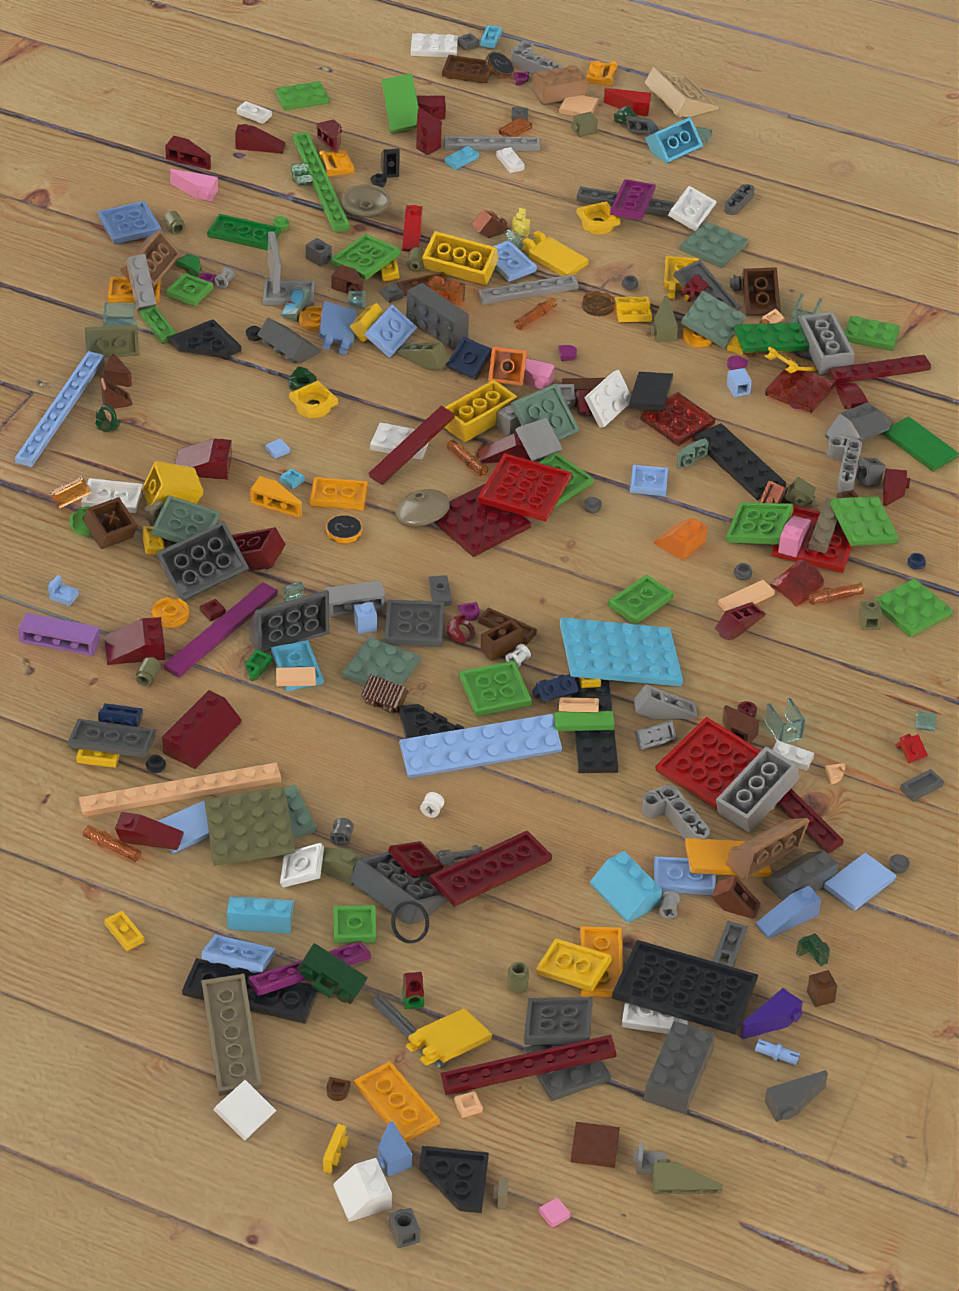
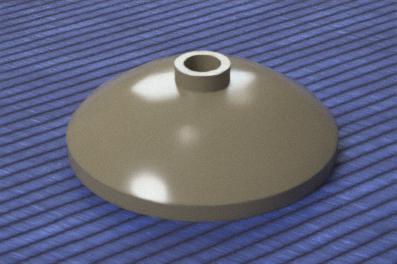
[342,184,391,217]
[396,489,450,526]

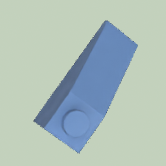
[756,886,821,939]

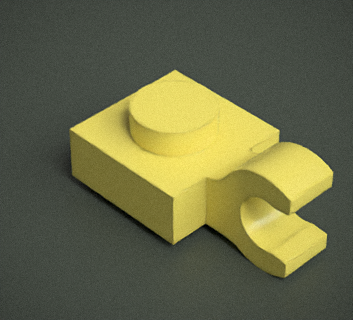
[512,208,530,237]

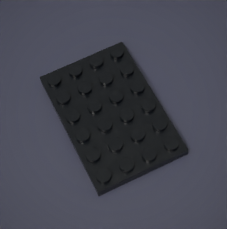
[612,940,758,1035]

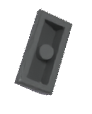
[626,116,659,134]

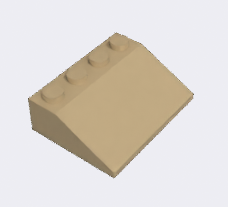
[645,67,719,118]

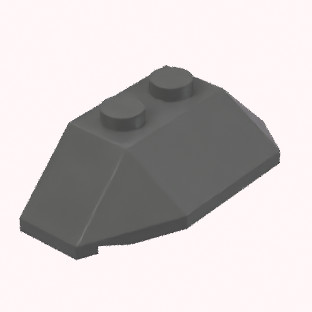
[825,402,892,441]

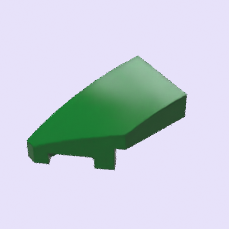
[176,254,202,276]
[245,649,273,682]

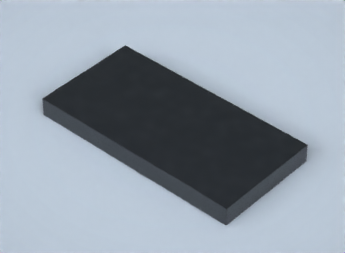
[629,372,673,411]

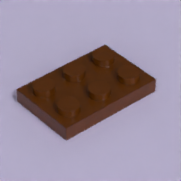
[442,55,493,83]

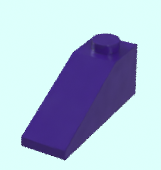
[740,988,803,1039]

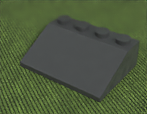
[156,521,249,601]
[249,590,329,653]
[349,852,448,924]

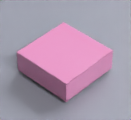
[539,1197,571,1228]

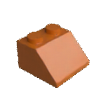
[488,346,527,386]
[654,518,707,561]

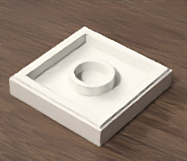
[280,843,324,888]
[214,1080,276,1141]

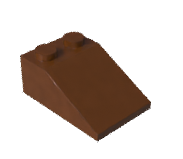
[742,267,781,316]

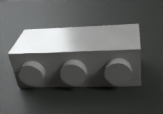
[126,254,156,310]
[325,580,385,617]

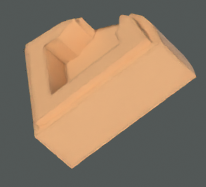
[825,763,845,785]

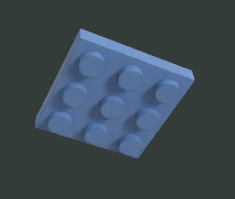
[98,201,161,244]

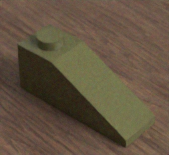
[651,296,678,342]
[396,342,450,370]
[321,847,362,886]
[652,1159,723,1194]

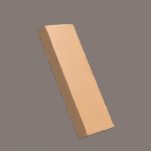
[718,580,775,611]

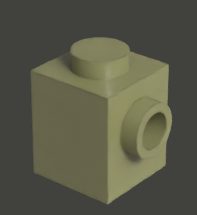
[572,111,598,137]
[785,477,816,508]
[858,601,882,630]

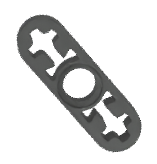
[724,184,755,215]

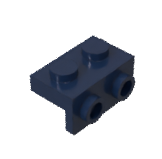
[532,674,579,702]
[98,703,143,727]

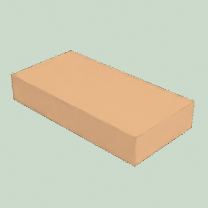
[276,667,316,686]
[559,697,599,712]

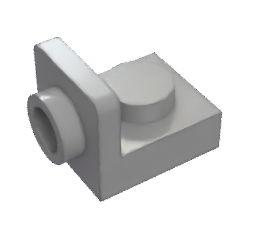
[633,1142,665,1175]

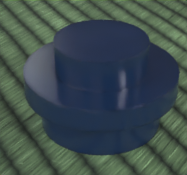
[907,553,926,570]

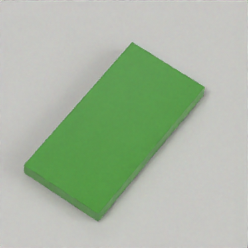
[381,73,419,134]

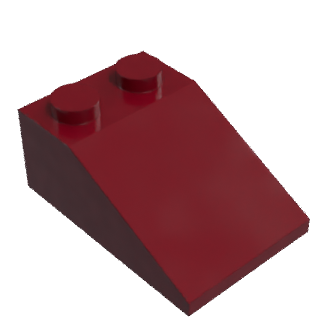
[175,438,232,480]
[232,527,286,570]
[104,617,165,665]

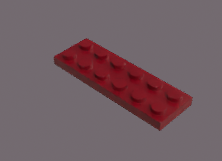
[429,831,552,907]

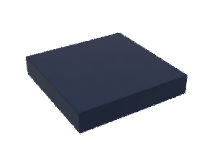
[446,337,492,380]

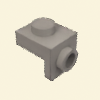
[557,384,576,408]

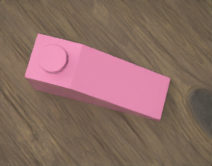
[170,169,218,201]
[524,359,555,390]
[778,516,811,557]

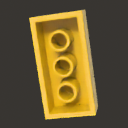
[422,231,499,286]
[444,380,518,443]

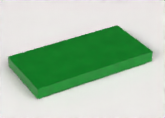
[207,214,281,251]
[883,416,959,471]

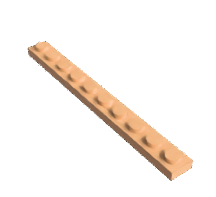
[79,762,281,817]

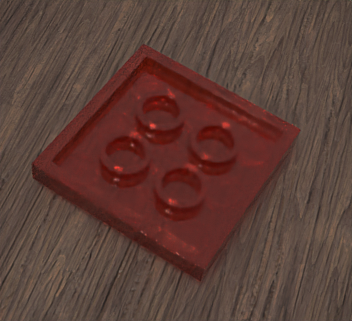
[765,365,835,413]
[640,392,716,446]

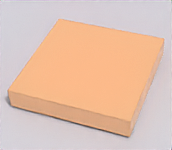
[559,95,598,116]

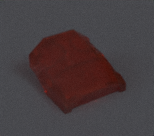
[770,560,824,607]

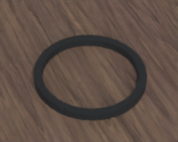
[391,901,429,943]

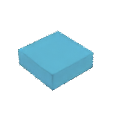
[279,468,305,490]

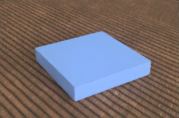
[630,465,669,496]

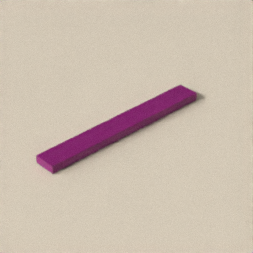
[164,582,278,678]

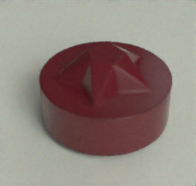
[737,701,757,718]

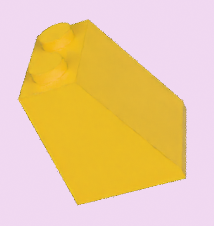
[143,461,203,506]

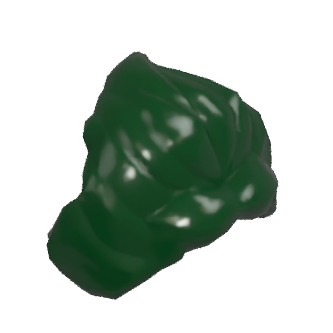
[614,105,638,125]
[288,366,317,390]
[95,405,122,432]

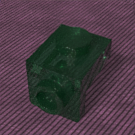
[291,163,313,185]
[796,933,830,966]

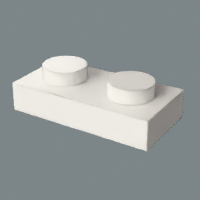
[237,101,272,124]
[496,147,525,173]
[772,740,814,771]

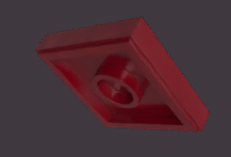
[388,841,444,877]

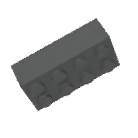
[406,283,469,350]
[644,1021,715,1114]

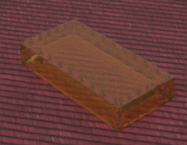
[499,117,532,137]
[50,476,92,508]

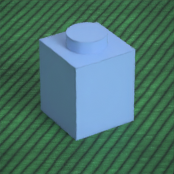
[727,368,752,397]
[354,602,377,634]

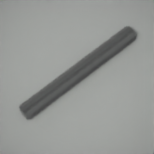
[373,994,447,1068]

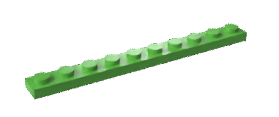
[293,132,350,232]

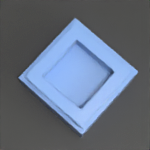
[265,438,290,459]

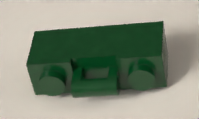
[297,943,368,1004]

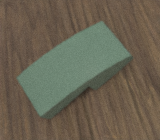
[677,438,709,469]

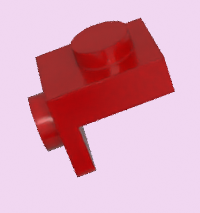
[895,734,928,764]

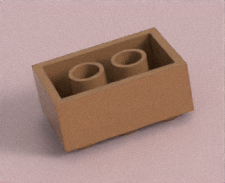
[532,65,588,104]

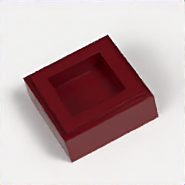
[200,599,226,621]

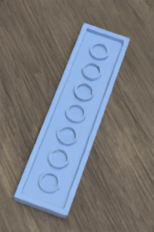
[399,714,562,779]

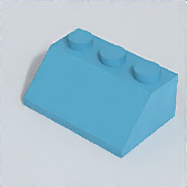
[645,117,703,163]
[590,851,662,923]
[227,895,295,934]

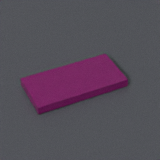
[610,179,656,220]

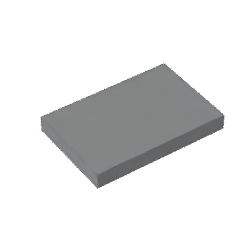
[263,279,315,306]
[515,418,563,461]

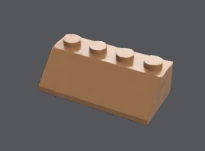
[120,229,181,287]
[726,818,810,880]

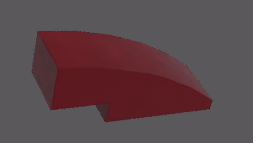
[835,382,868,409]

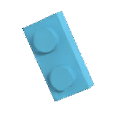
[480,25,502,49]
[445,146,479,170]

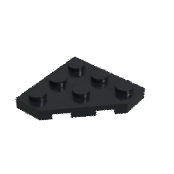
[169,319,241,357]
[399,704,464,739]
[419,1146,489,1213]

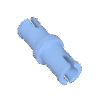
[755,1038,800,1066]

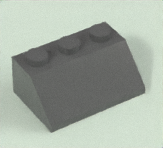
[257,317,321,363]
[763,851,838,900]

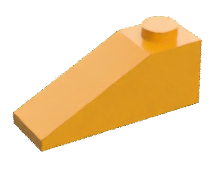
[250,476,302,518]

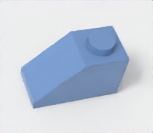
[376,1121,412,1177]

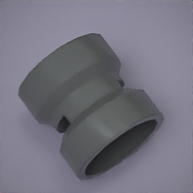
[330,818,354,846]

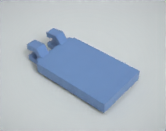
[319,301,357,355]

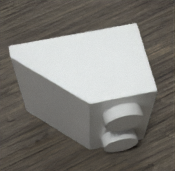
[333,1158,392,1222]

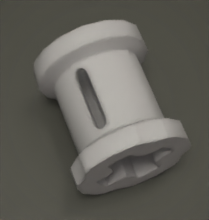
[214,267,235,289]
[659,891,680,919]

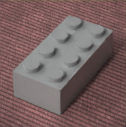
[800,312,855,374]
[716,747,799,833]

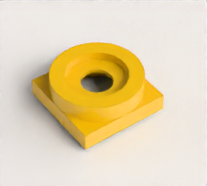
[577,201,620,234]
[289,381,338,418]

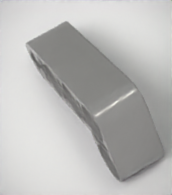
[511,41,563,75]
[827,435,862,493]
[641,785,710,840]

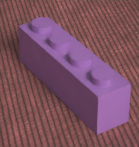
[18,613,100,656]

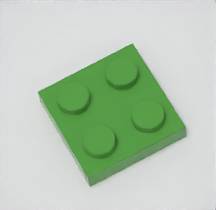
[166,273,213,306]
[333,905,376,943]

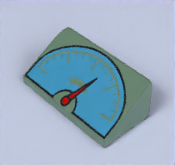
[281,288,310,321]

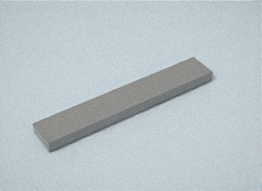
[444,136,540,151]
[477,275,579,305]

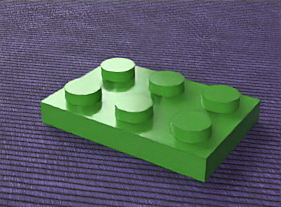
[275,81,329,111]
[844,316,900,351]
[608,574,674,624]

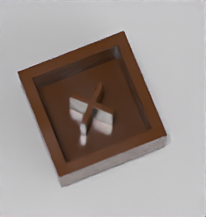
[83,497,138,549]

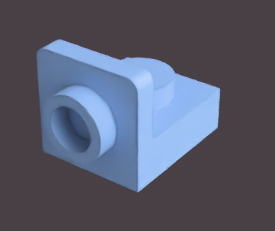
[48,575,79,607]

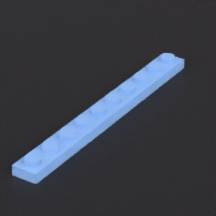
[15,351,105,467]

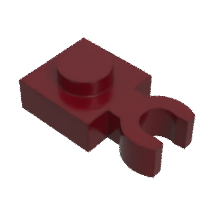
[680,274,709,302]

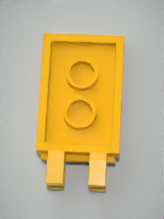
[522,230,589,276]
[663,256,699,301]
[406,1008,492,1066]

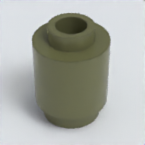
[164,211,185,234]
[407,247,424,271]
[136,657,161,686]
[507,962,529,993]

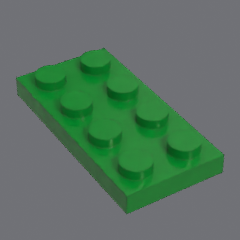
[734,323,809,353]

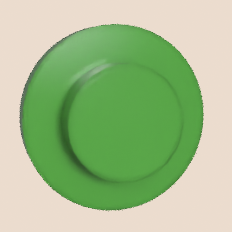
[273,216,289,231]

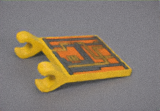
[765,347,817,373]

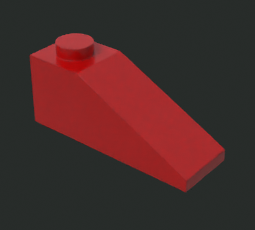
[604,88,651,116]
[402,205,423,251]

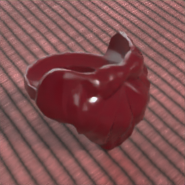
[447,614,475,644]

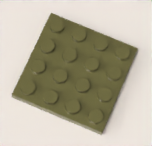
[204,787,296,866]

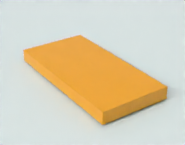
[685,838,771,877]
[580,926,623,997]
[354,1061,440,1142]

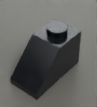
[381,148,400,178]

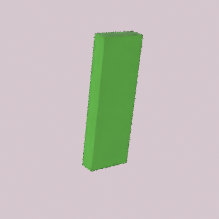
[140,306,177,344]
[554,711,614,731]

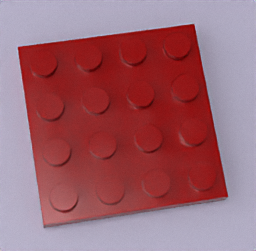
[478,453,572,522]
[772,505,853,573]
[655,717,761,810]

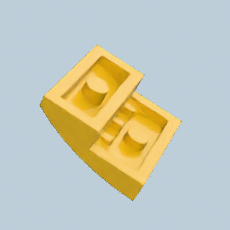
[615,297,652,322]

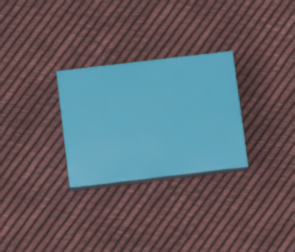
[271,640,324,691]

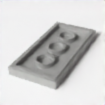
[267,232,281,293]

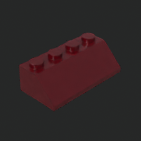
[162,690,242,769]

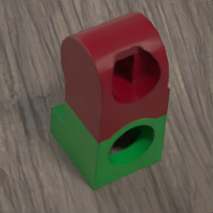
[402,972,424,1009]

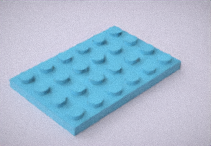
[560,617,683,687]

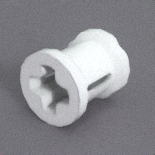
[506,644,531,668]

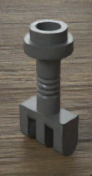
[436,845,483,864]

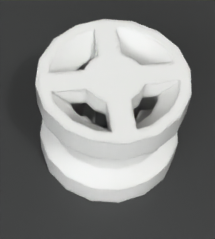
[420,792,444,818]

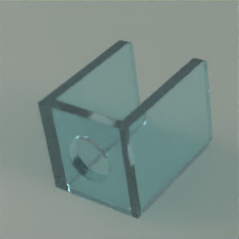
[791,293,822,323]
[103,303,136,326]
[765,698,805,743]

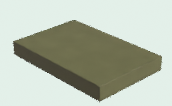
[85,324,139,358]

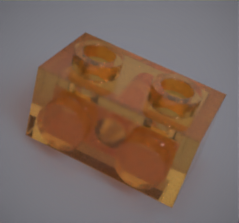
[428,276,465,308]

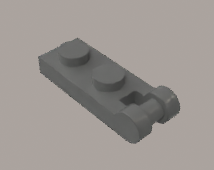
[712,921,748,967]

